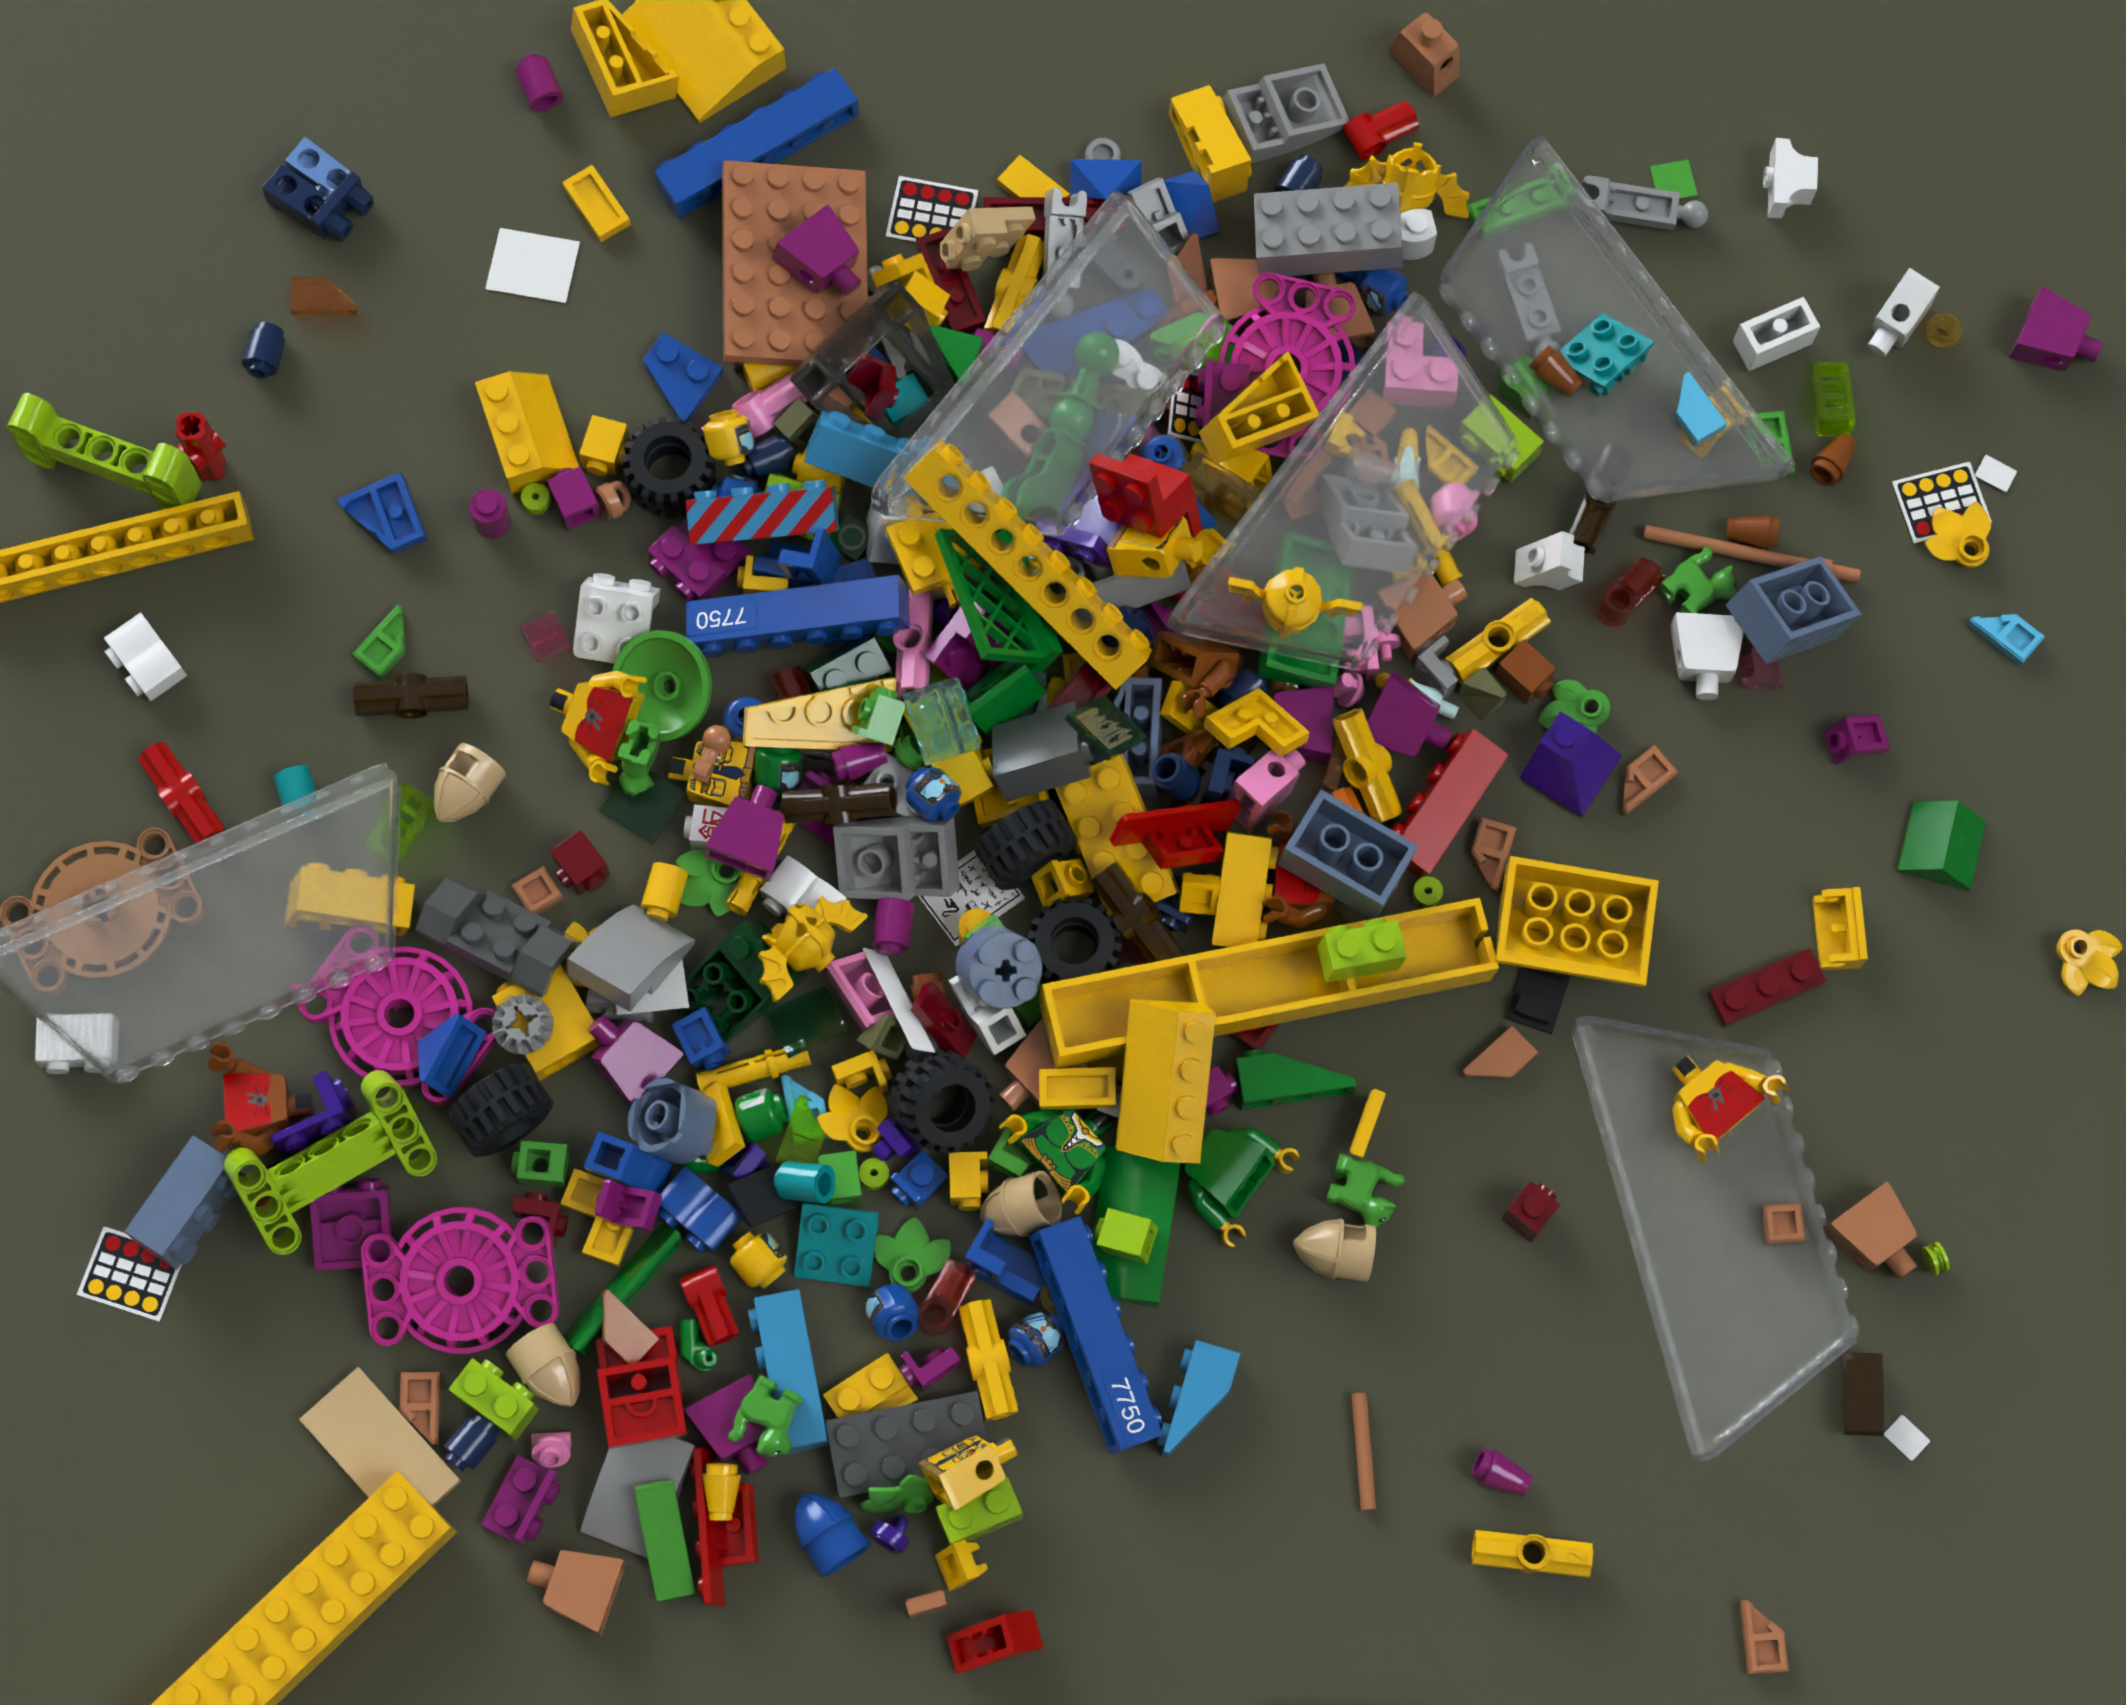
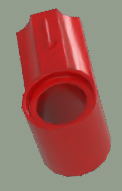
[1343,101,1419,161]
[679,1264,740,1348]

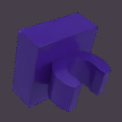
[872,1118,922,1161]
[719,1140,770,1181]

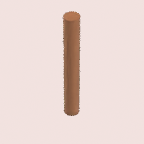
[1351,1393,1376,1511]

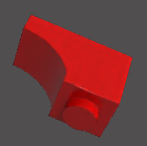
[946,1610,1044,1674]

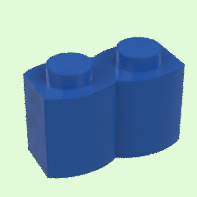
[657,1167,743,1255]

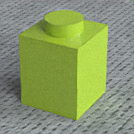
[1095,1208,1158,1264]

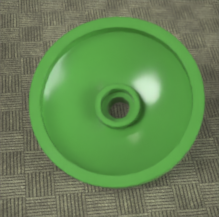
[612,630,712,742]

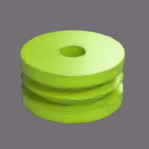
[521,483,551,515]
[1412,876,1443,908]
[859,1158,890,1191]
[1921,1242,1950,1276]

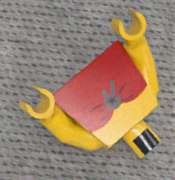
[550,671,647,786]
[1671,1055,1790,1163]

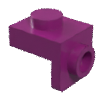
[595,1179,662,1232]

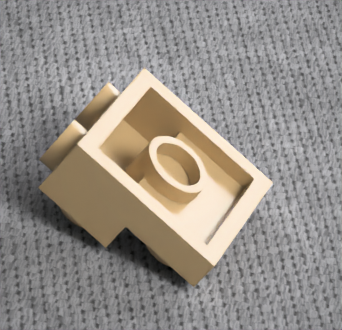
[940,207,1036,271]

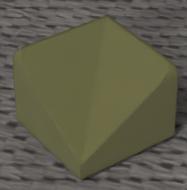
[774,399,819,451]
[1458,668,1507,720]
[857,1014,908,1060]

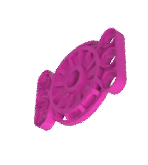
[1219,272,1356,464]
[298,926,497,1106]
[361,1207,560,1354]

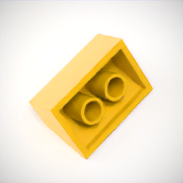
[475,371,579,494]

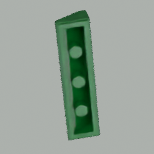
[563,1224,683,1357]

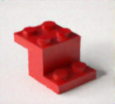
[1088,453,1203,539]
[595,1326,687,1449]

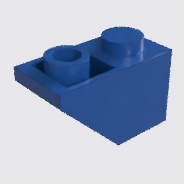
[584,1131,673,1194]

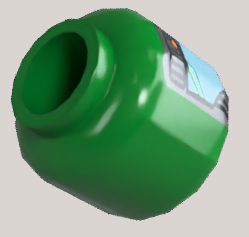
[752,747,803,796]

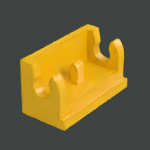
[1812,887,1868,970]

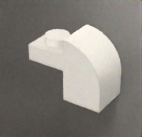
[948,976,1026,1055]

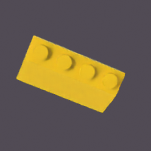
[1115,999,1216,1164]

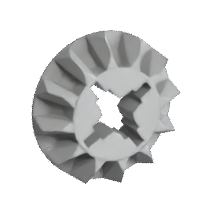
[492,993,554,1054]

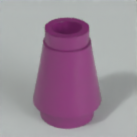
[830,742,888,782]
[1471,1448,1532,1496]

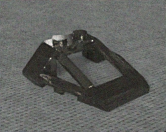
[789,280,968,450]

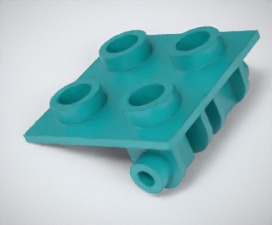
[1560,312,1655,397]
[794,1202,879,1287]

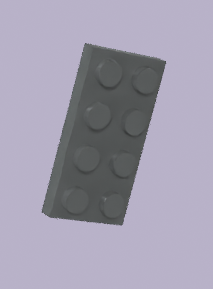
[824,1391,987,1498]

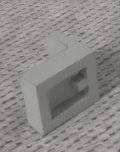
[1414,635,1458,700]

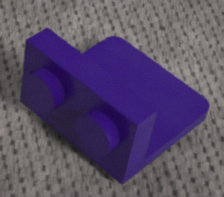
[1035,486,1122,568]
[270,1070,355,1157]

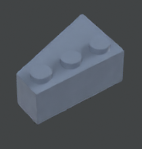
[1090,677,1164,798]

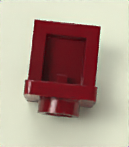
[848,354,899,419]
[512,1192,568,1247]

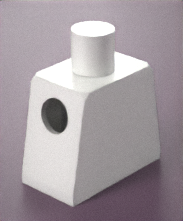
[1867,268,1940,357]
[1670,612,1744,700]

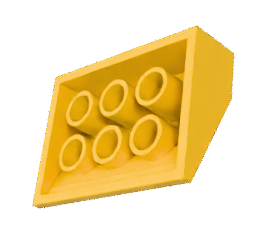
[622,0,786,124]
[1495,856,1659,988]

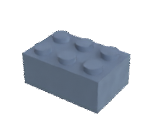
[1726,556,1862,664]
[1277,789,1419,919]
[124,1135,244,1270]

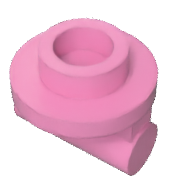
[1333,672,1365,708]
[531,1431,572,1468]

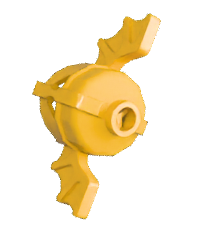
[1344,142,1470,218]
[1228,567,1363,639]
[758,896,868,1002]

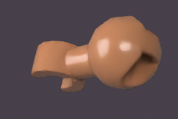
[692,725,731,784]

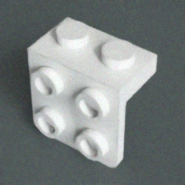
[573,573,661,663]

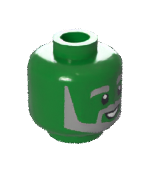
[735,1088,789,1143]

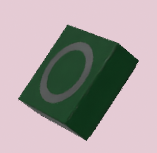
[830,514,868,562]

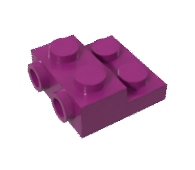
[647,517,752,602]
[924,602,1019,692]
[310,1178,393,1271]

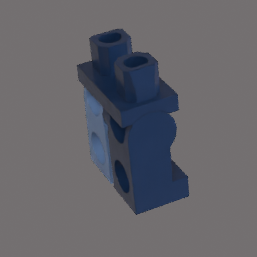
[262,137,374,241]

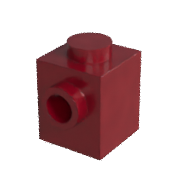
[550,829,610,895]
[1501,1181,1560,1242]

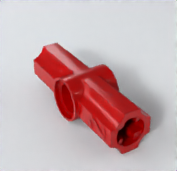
[175,411,226,482]
[137,741,226,849]

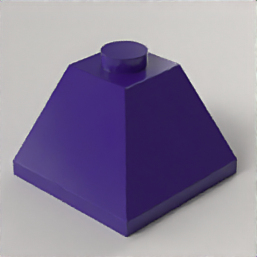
[1520,711,1623,817]

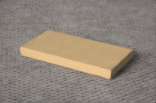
[299,1367,462,1506]

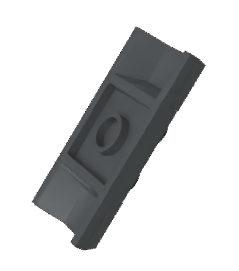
[415,878,582,998]

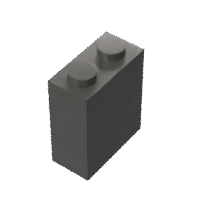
[992,701,1095,802]

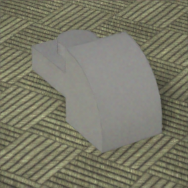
[1127,177,1189,260]

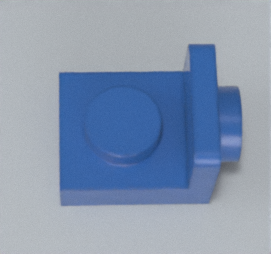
[672,1007,732,1070]
[890,1150,949,1211]

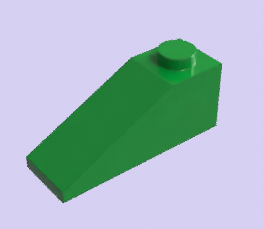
[1234,1049,1356,1110]

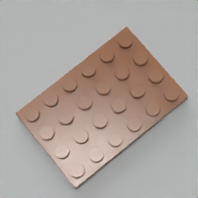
[722,160,869,370]

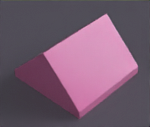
[826,947,914,1032]

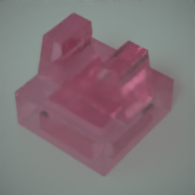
[521,611,571,662]
[1739,647,1783,691]

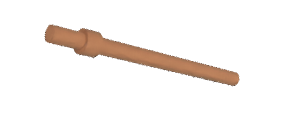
[1643,525,1861,584]

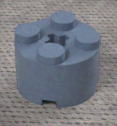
[956,926,1042,1008]
[628,1078,717,1164]

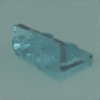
[903,677,980,766]

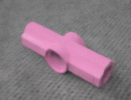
[701,372,810,438]
[893,589,934,702]

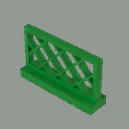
[934,528,1063,672]

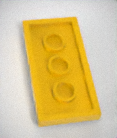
[1055,753,1180,916]

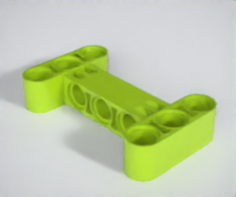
[7,393,202,510]
[224,1070,437,1255]

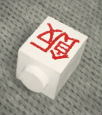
[684,804,728,850]

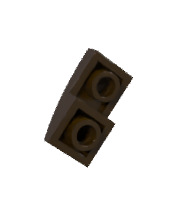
[1842,1352,1884,1436]

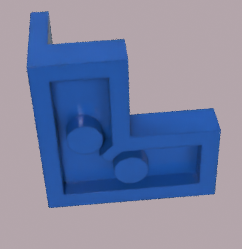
[752,528,841,588]
[965,1218,1046,1308]

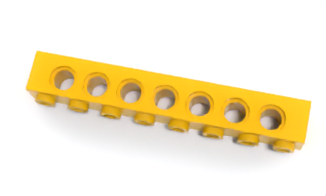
[903,439,1152,690]
[0,491,255,603]

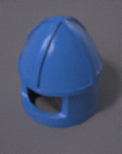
[795,1492,871,1578]

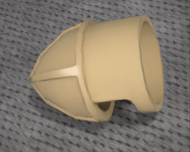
[434,743,506,822]
[980,1171,1062,1237]
[1293,1218,1376,1282]
[506,1323,580,1407]

